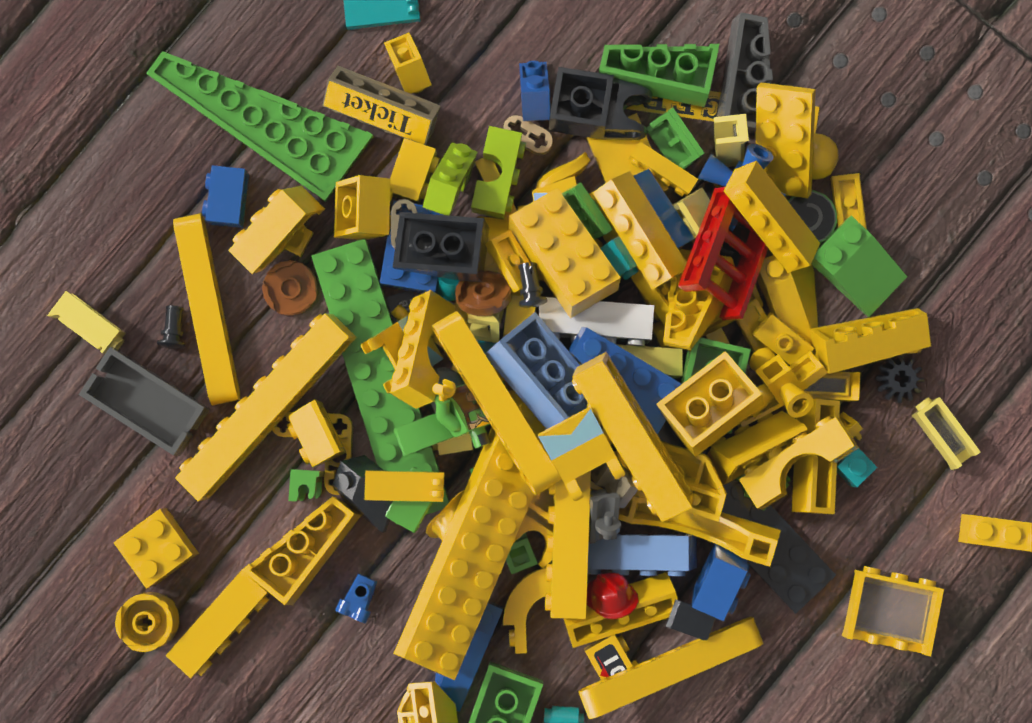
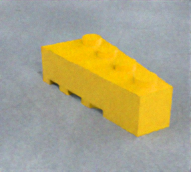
[242,496,361,605]

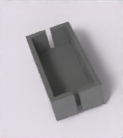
[79,347,210,456]

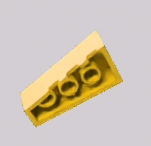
[810,308,931,374]

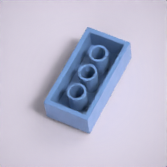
[485,312,588,429]

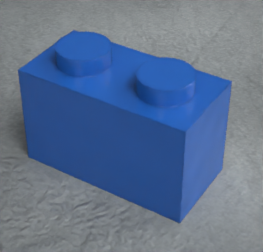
[202,165,249,228]

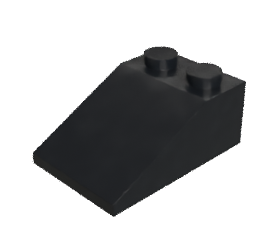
[393,212,489,282]

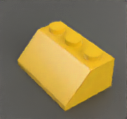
[656,351,764,457]
[707,411,807,485]

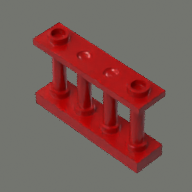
[678,187,768,320]

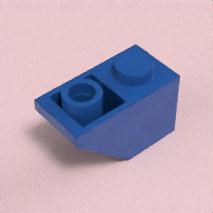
[519,61,550,121]

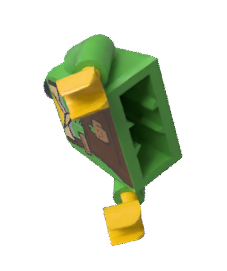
[432,365,505,449]

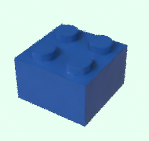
[692,543,750,621]

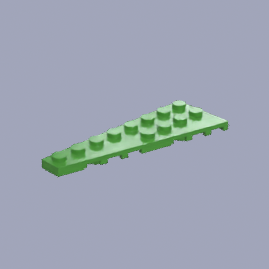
[146,51,374,202]

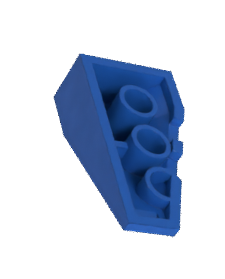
[435,601,503,712]

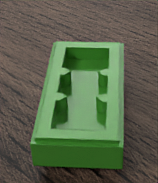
[562,182,612,240]

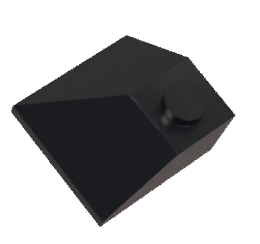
[333,455,393,533]

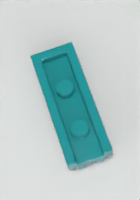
[343,0,421,30]

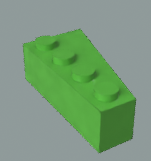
[599,44,719,107]

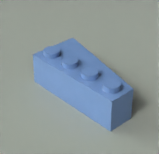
[587,534,697,576]

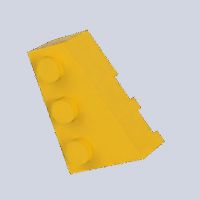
[228,186,325,274]

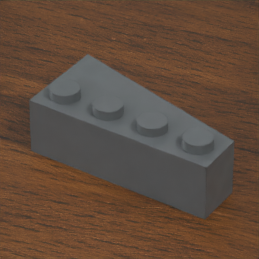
[717,12,773,135]

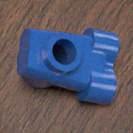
[335,574,377,624]

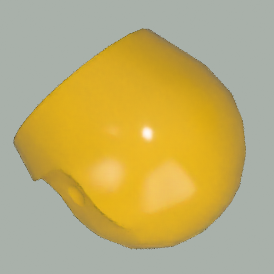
[812,134,839,180]

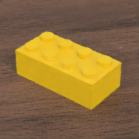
[509,188,621,319]

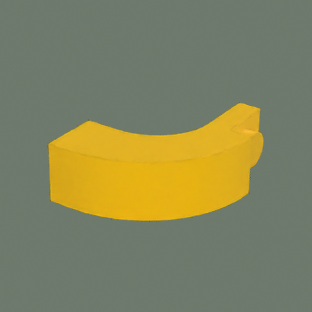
[503,567,551,654]

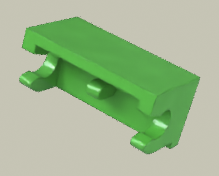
[647,108,704,169]
[288,469,325,501]

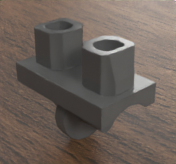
[589,489,621,544]

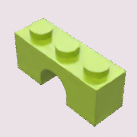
[471,126,526,219]
[423,143,478,216]

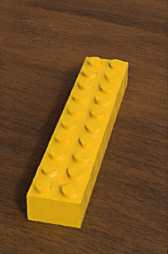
[393,391,550,680]

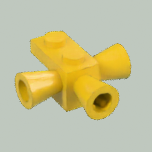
[749,348,828,419]

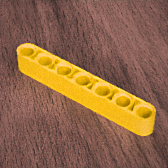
[173,213,240,406]
[431,311,561,495]
[578,617,764,719]

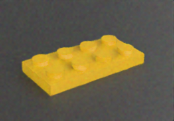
[756,82,816,198]

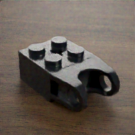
[549,67,653,140]

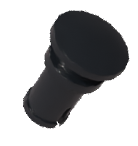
[518,262,548,308]
[157,305,185,349]

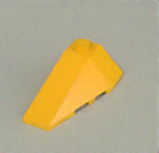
[663,249,735,350]
[757,255,818,354]

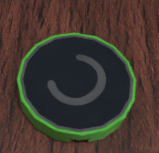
[788,190,837,243]

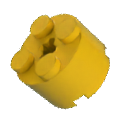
[115,592,179,652]

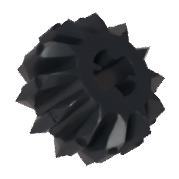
[875,355,924,403]

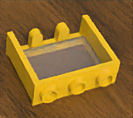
[842,566,944,656]

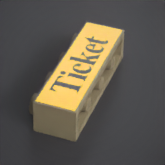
[322,66,441,145]

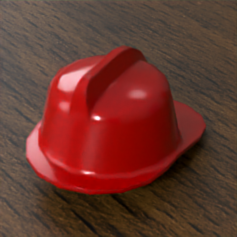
[586,572,639,619]

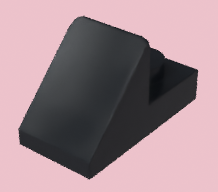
[666,599,716,640]

